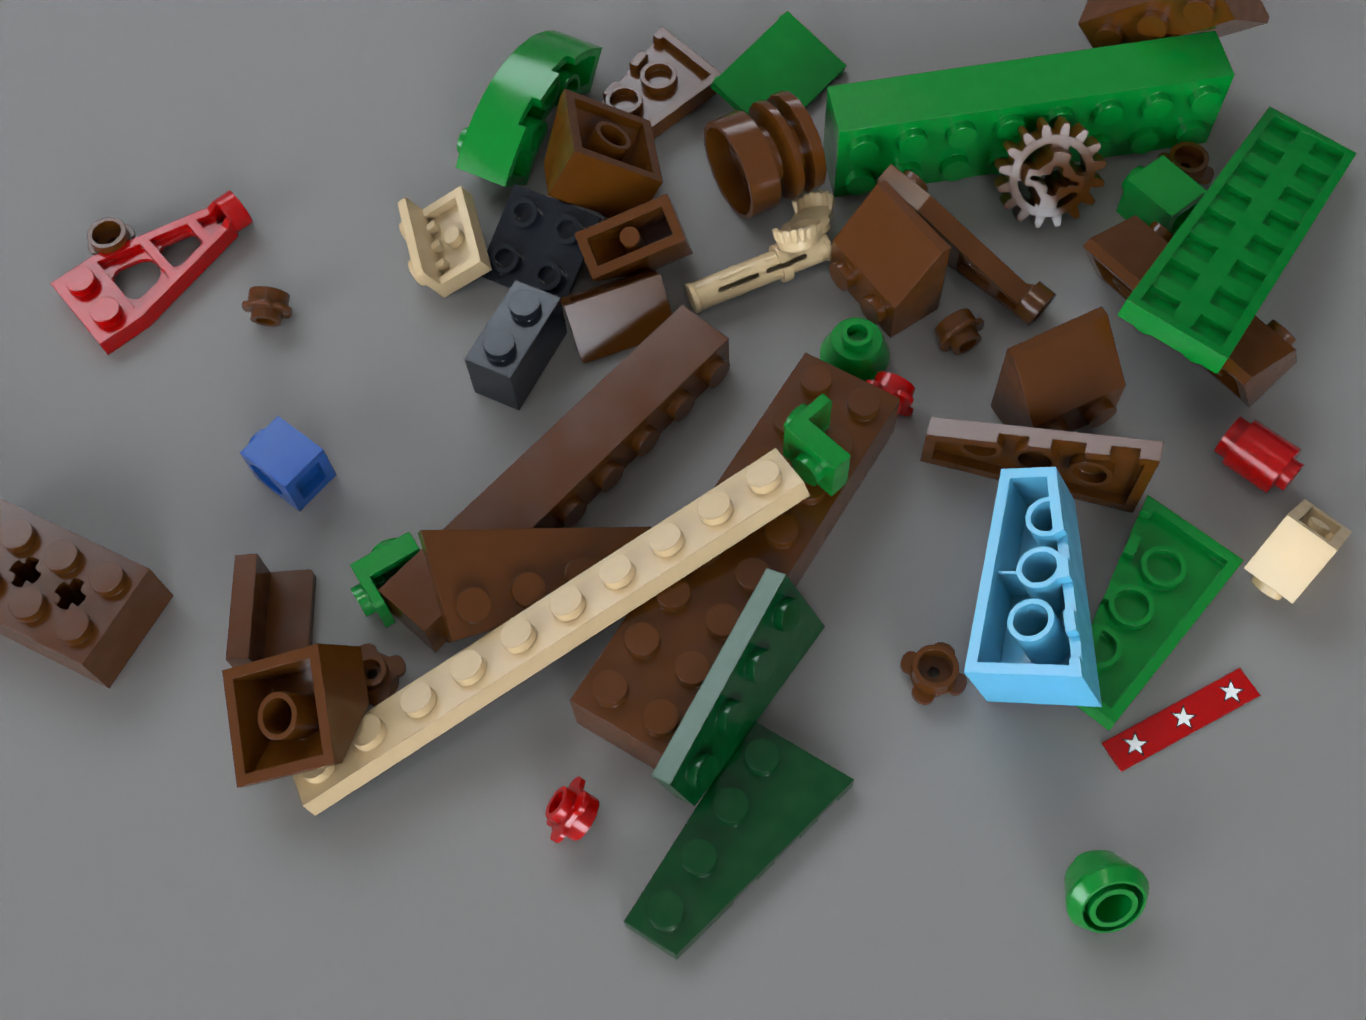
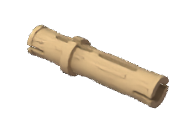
[684,233,832,314]

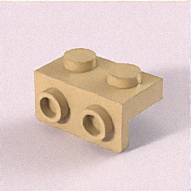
[397,186,492,298]

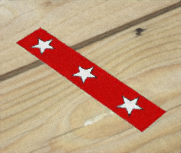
[1101,668,1261,772]

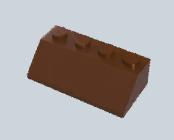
[1083,215,1297,407]

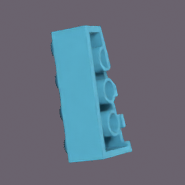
[964,467,1102,707]

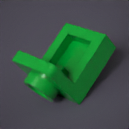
[783,394,851,497]
[349,532,420,628]

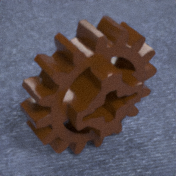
[993,116,1107,228]

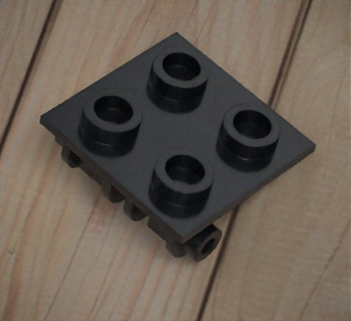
[481,184,602,298]

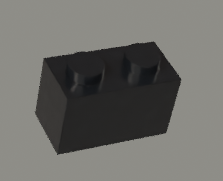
[464,280,567,410]

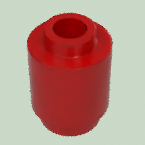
[1214,416,1304,494]

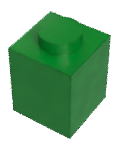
[1116,155,1207,236]

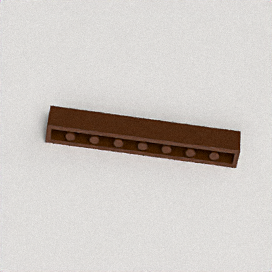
[378,305,730,653]

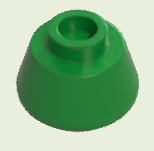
[820,317,890,381]
[1064,850,1150,933]

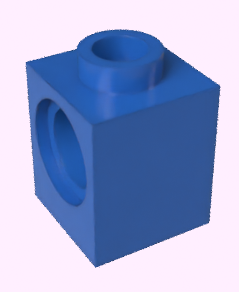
[240,416,337,512]

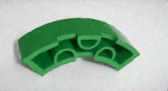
[455,30,602,187]

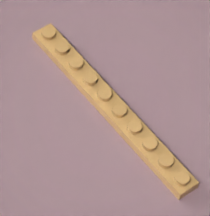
[293,448,810,816]

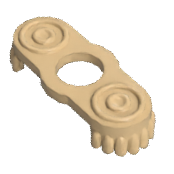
[772,189,835,253]

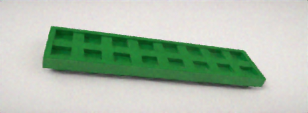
[1117,106,1357,374]

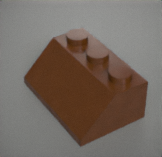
[1078,0,1270,48]

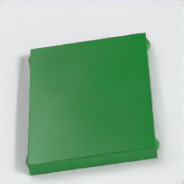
[710,11,847,114]

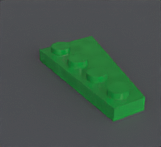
[1076,495,1244,731]

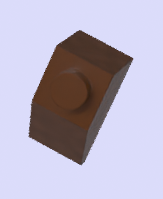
[574,194,693,282]

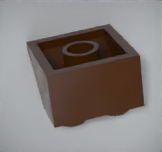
[544,89,663,218]
[829,180,951,338]
[991,306,1126,432]
[222,643,369,788]

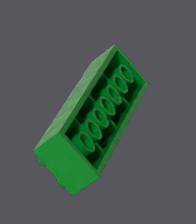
[823,31,1235,197]

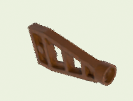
[877,164,1056,326]

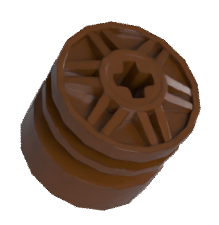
[704,90,827,220]

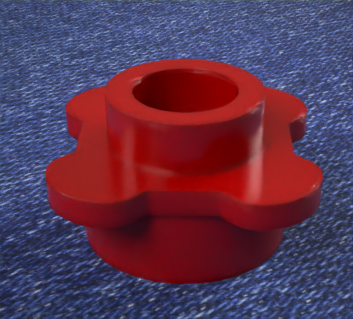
[865,371,915,417]
[545,776,599,843]

